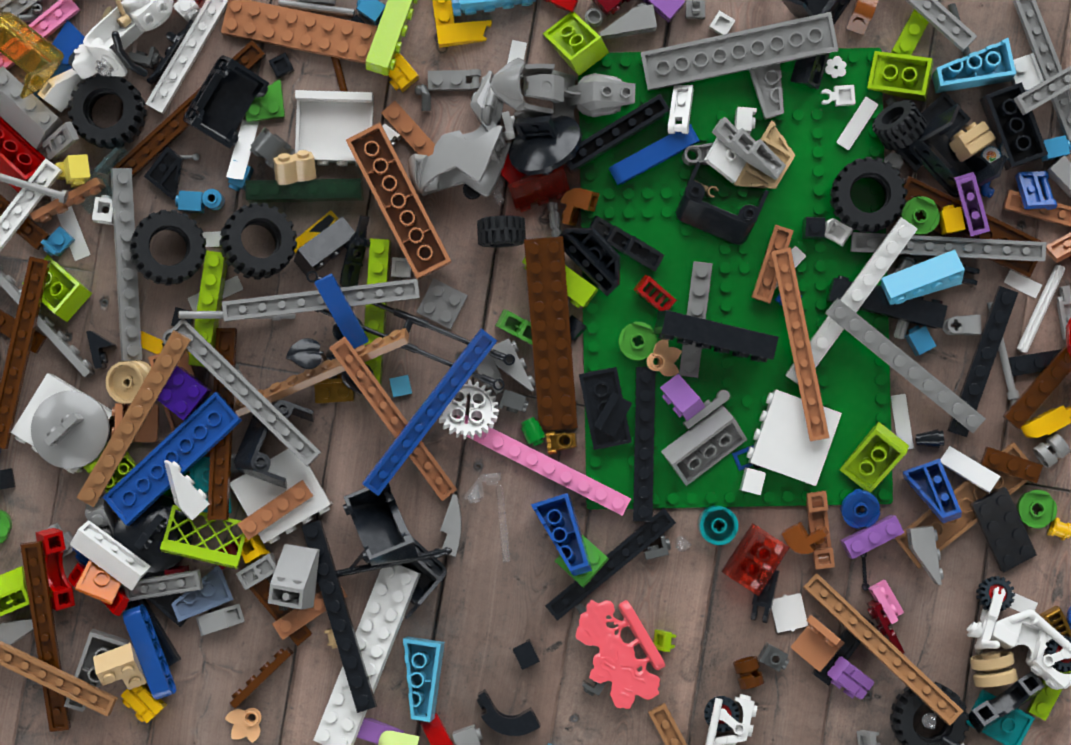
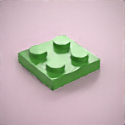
[555,535,609,588]

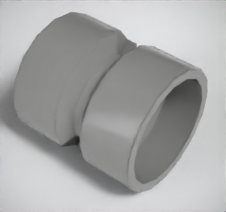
[1033,433,1071,468]

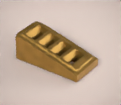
[1039,606,1071,637]

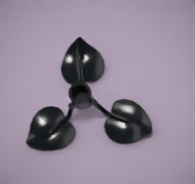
[286,318,374,394]

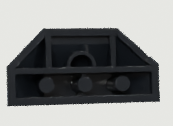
[559,228,621,296]

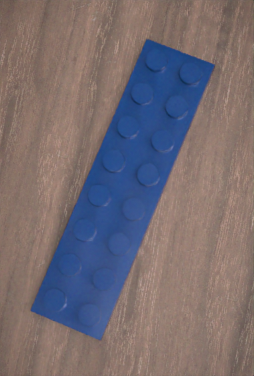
[103,392,242,526]

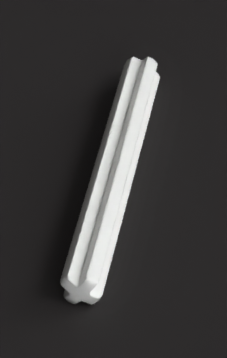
[1017,265,1065,353]

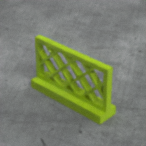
[160,505,246,569]

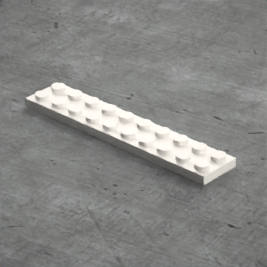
[313,565,421,745]

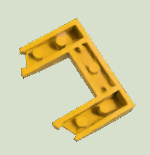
[432,0,492,48]

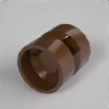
[733,656,764,690]

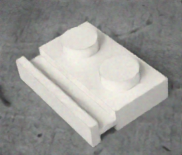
[1012,53,1044,92]

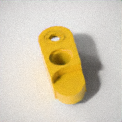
[1020,405,1071,438]

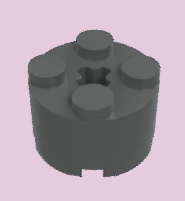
[250,127,295,169]

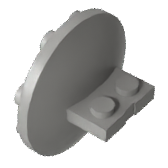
[31,391,110,469]

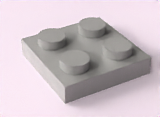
[417,278,468,330]

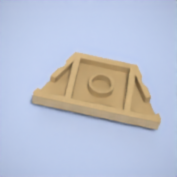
[733,121,795,189]

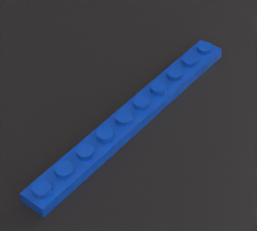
[362,329,497,496]

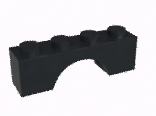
[969,671,1045,733]

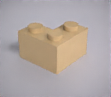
[93,643,147,690]

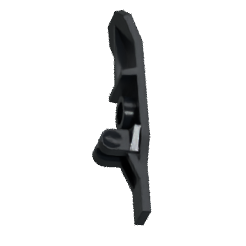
[147,19,194,85]
[340,215,370,287]

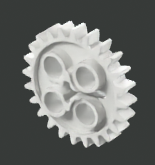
[439,380,499,439]

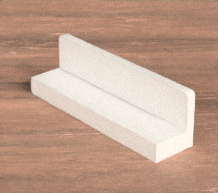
[70,520,151,590]

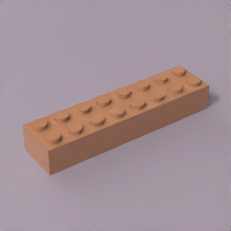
[346,122,452,280]

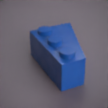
[903,459,962,524]

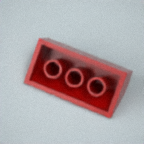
[0,116,45,193]

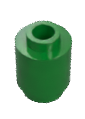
[521,417,546,447]

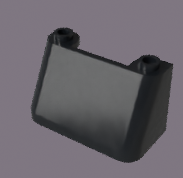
[183,55,269,149]
[343,483,418,566]

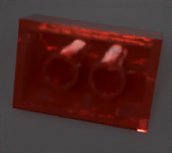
[508,165,570,212]
[721,523,790,596]

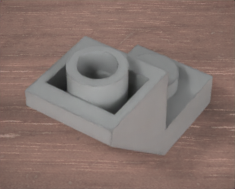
[196,604,245,636]

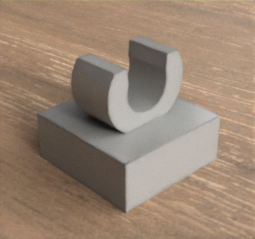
[685,0,705,19]
[857,730,881,745]

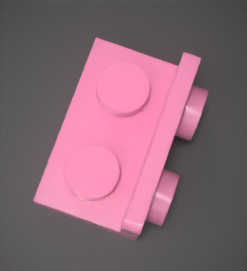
[868,579,904,624]

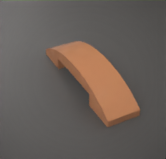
[806,491,835,569]

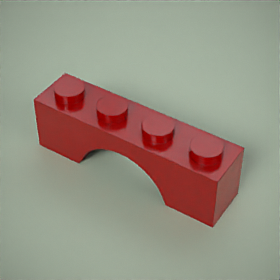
[35,528,75,611]

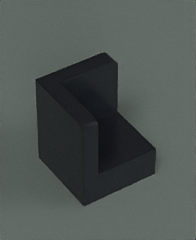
[513,639,540,670]

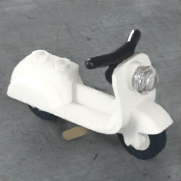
[68,0,174,79]

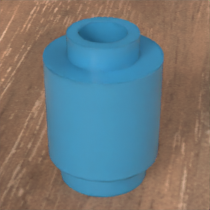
[202,189,225,210]

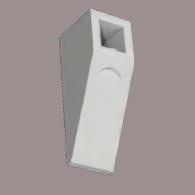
[38,68,86,112]
[164,460,209,520]

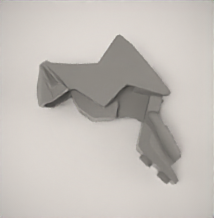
[491,58,635,120]
[408,71,511,197]

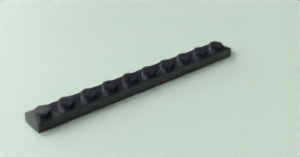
[301,520,377,713]

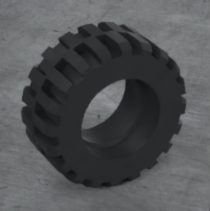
[68,72,147,149]
[830,157,907,233]
[219,203,297,280]
[130,209,207,286]
[890,682,969,745]

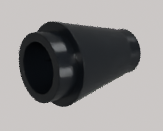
[916,429,944,448]

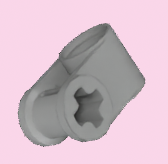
[682,143,713,166]
[942,315,982,336]

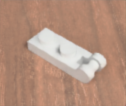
[668,85,694,134]

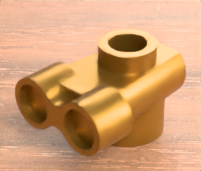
[546,431,577,455]

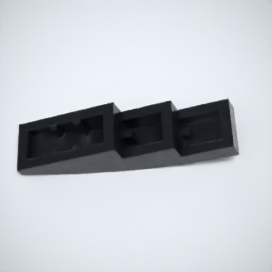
[588,216,665,272]

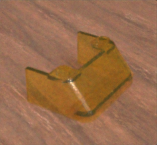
[0,12,64,99]

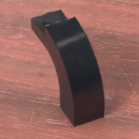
[477,689,541,736]

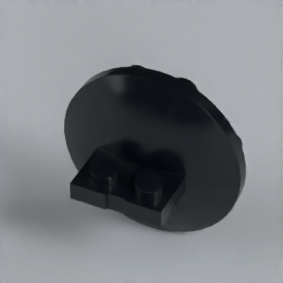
[509,115,582,176]
[114,496,193,573]

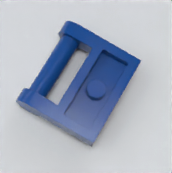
[1015,171,1058,210]

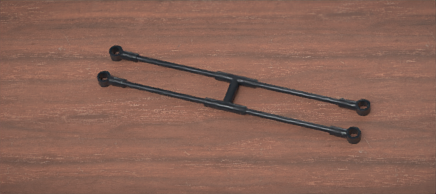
[306,271,515,391]

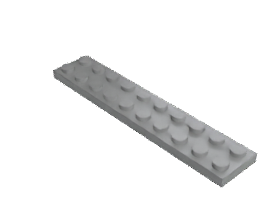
[641,12,839,91]

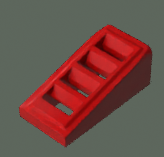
[633,275,677,311]

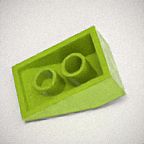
[543,11,609,75]
[867,51,933,102]
[22,255,93,322]
[839,422,909,493]

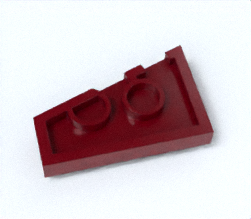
[867,600,905,654]

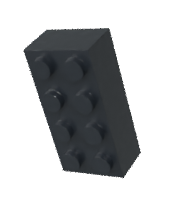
[980,82,1048,171]

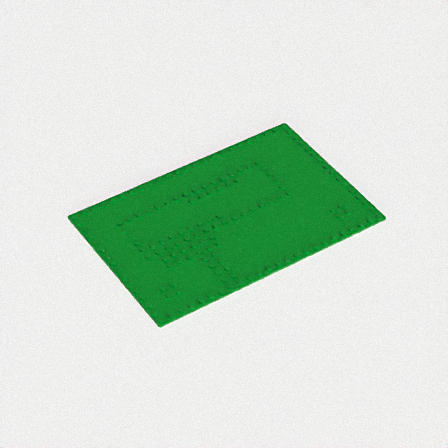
[578,48,893,510]

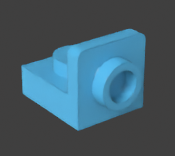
[41,226,75,256]

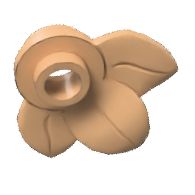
[647,340,682,376]
[225,708,262,743]

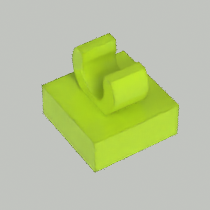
[653,629,676,652]

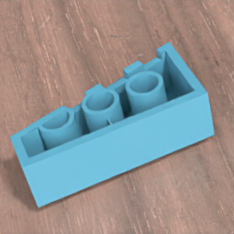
[459,0,536,15]
[932,38,1016,93]
[881,250,965,305]
[403,636,445,722]

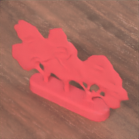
[575,600,665,709]

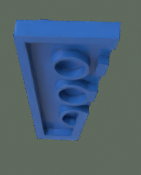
[25,20,85,101]

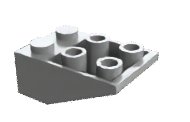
[268,544,320,610]

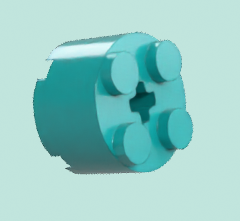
[698,505,739,545]

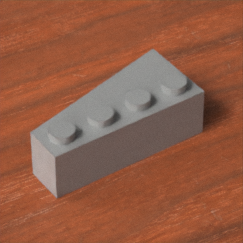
[64,629,130,712]

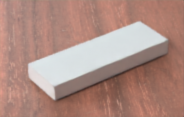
[940,446,1000,494]

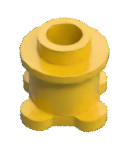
[1047,518,1071,541]

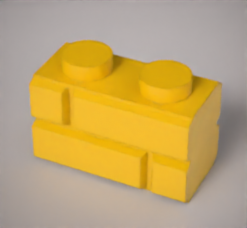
[383,53,419,92]
[120,683,167,723]

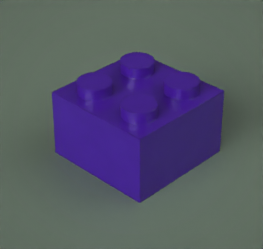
[157,366,212,421]

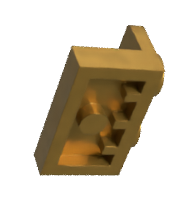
[314,375,354,404]

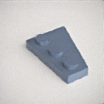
[171,565,233,623]

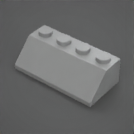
[0,66,63,150]
[661,405,747,486]

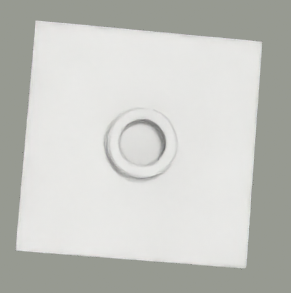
[704,138,746,183]

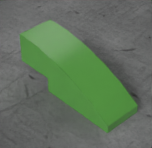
[495,309,533,346]

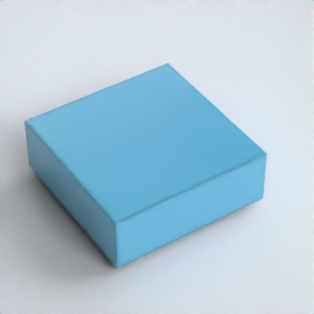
[389,375,412,397]

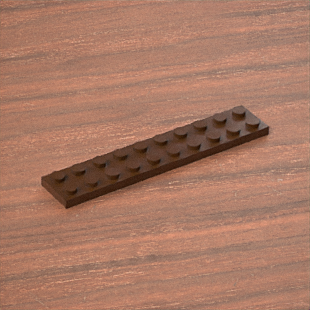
[524,236,578,431]

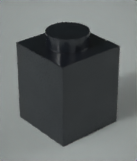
[802,217,825,240]

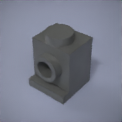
[499,390,529,414]
[758,642,789,672]

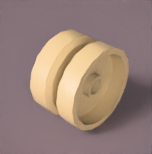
[106,360,152,404]
[970,651,1018,687]

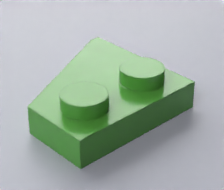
[246,80,285,122]

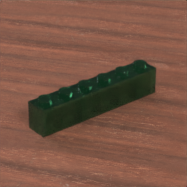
[245,178,364,203]

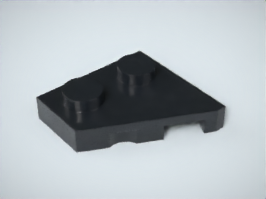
[144,146,184,200]

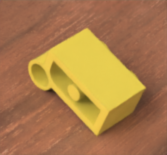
[54,154,90,188]

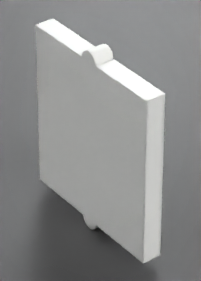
[772,593,808,633]

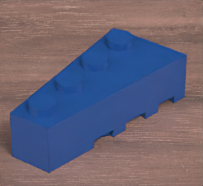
[531,493,592,576]

